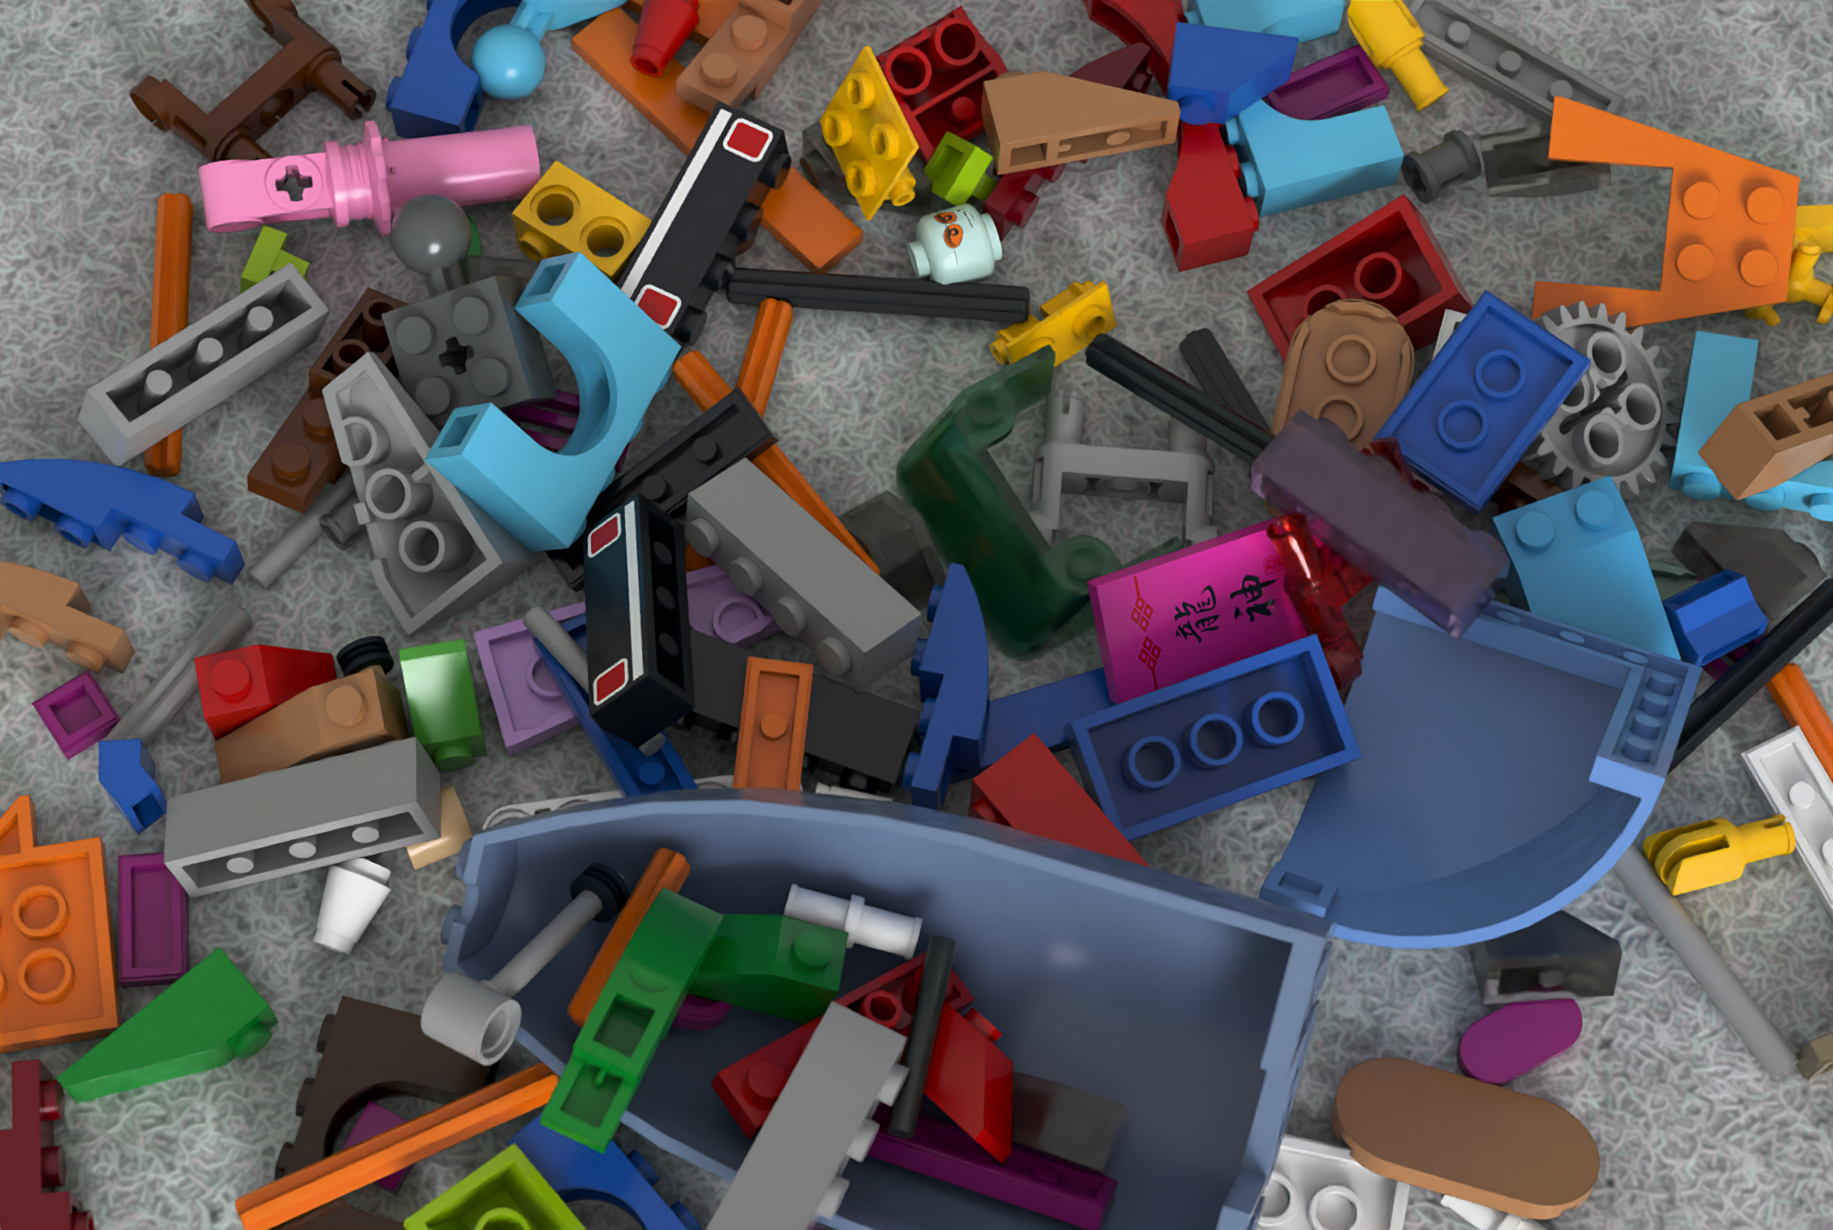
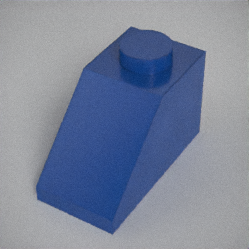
[1166,22,1298,125]

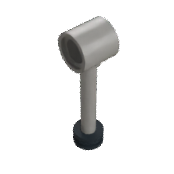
[421,863,630,1065]

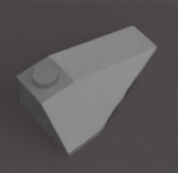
[322,352,537,636]

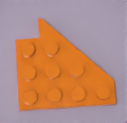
[0,795,122,1054]

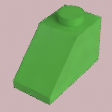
[399,639,487,770]

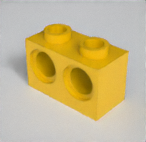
[512,160,652,285]

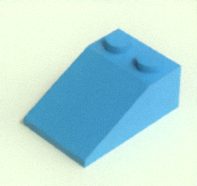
[1486,475,1681,660]

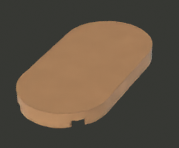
[1261,299,1415,545]
[1330,1057,1600,1220]

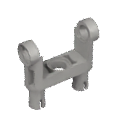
[1023,390,1217,569]

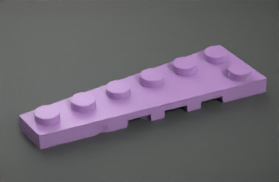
[473,564,783,756]

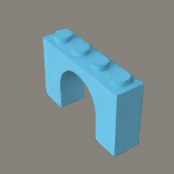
[1184,0,1404,218]
[424,251,681,552]
[1668,330,1833,521]

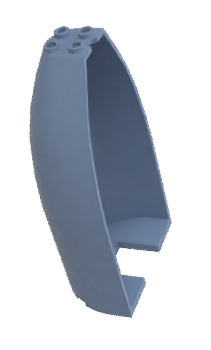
[441,787,1336,1230]

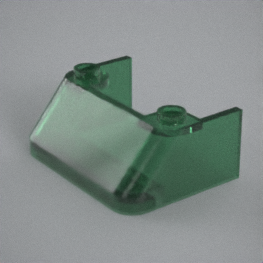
[896,345,1184,661]

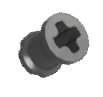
[1401,130,1482,204]

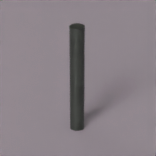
[886,936,957,1139]

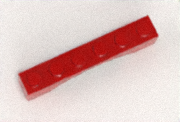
[1083,0,1259,272]

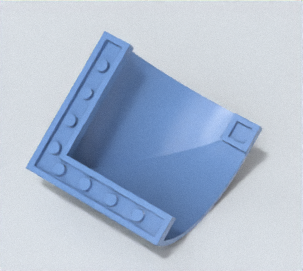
[1258,567,1703,949]

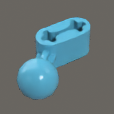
[470,0,628,101]

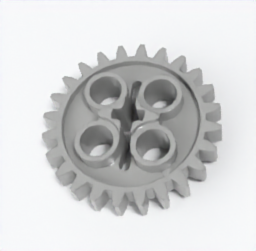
[1520,301,1680,499]

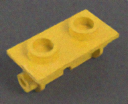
[989,280,1117,390]

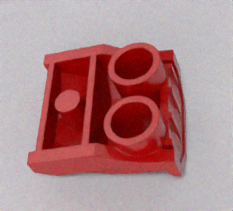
[875,6,1008,166]

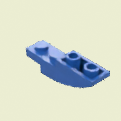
[0,459,245,585]
[902,563,990,811]

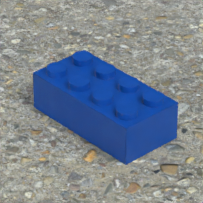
[1063,634,1362,842]

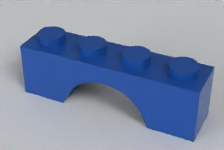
[386,0,521,139]
[505,1112,703,1230]

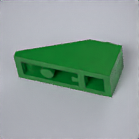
[688,914,849,1024]
[56,947,279,1103]

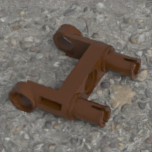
[129,0,377,185]

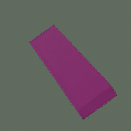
[867,1101,1119,1230]

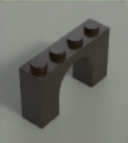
[268,996,502,1230]

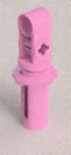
[198,120,541,238]

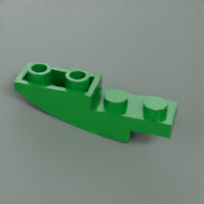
[540,887,725,1154]

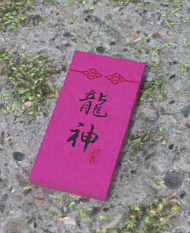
[1087,504,1345,704]

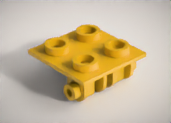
[819,46,919,220]

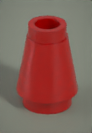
[629,0,700,77]

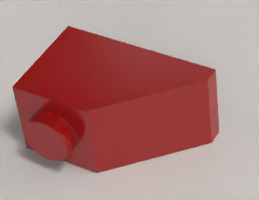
[194,644,337,741]
[899,1000,1013,1163]

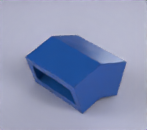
[1662,569,1769,667]
[99,738,167,835]

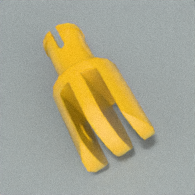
[1347,0,1450,112]
[1642,814,1796,896]

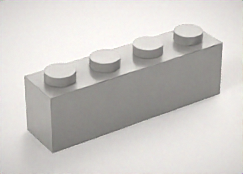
[78,263,330,467]
[684,457,922,693]
[164,737,441,898]
[706,1001,909,1230]

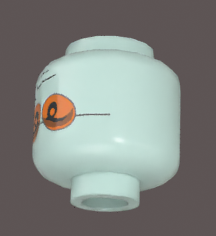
[907,204,1002,285]

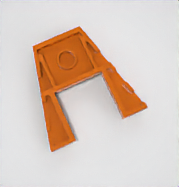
[1531,96,1800,328]

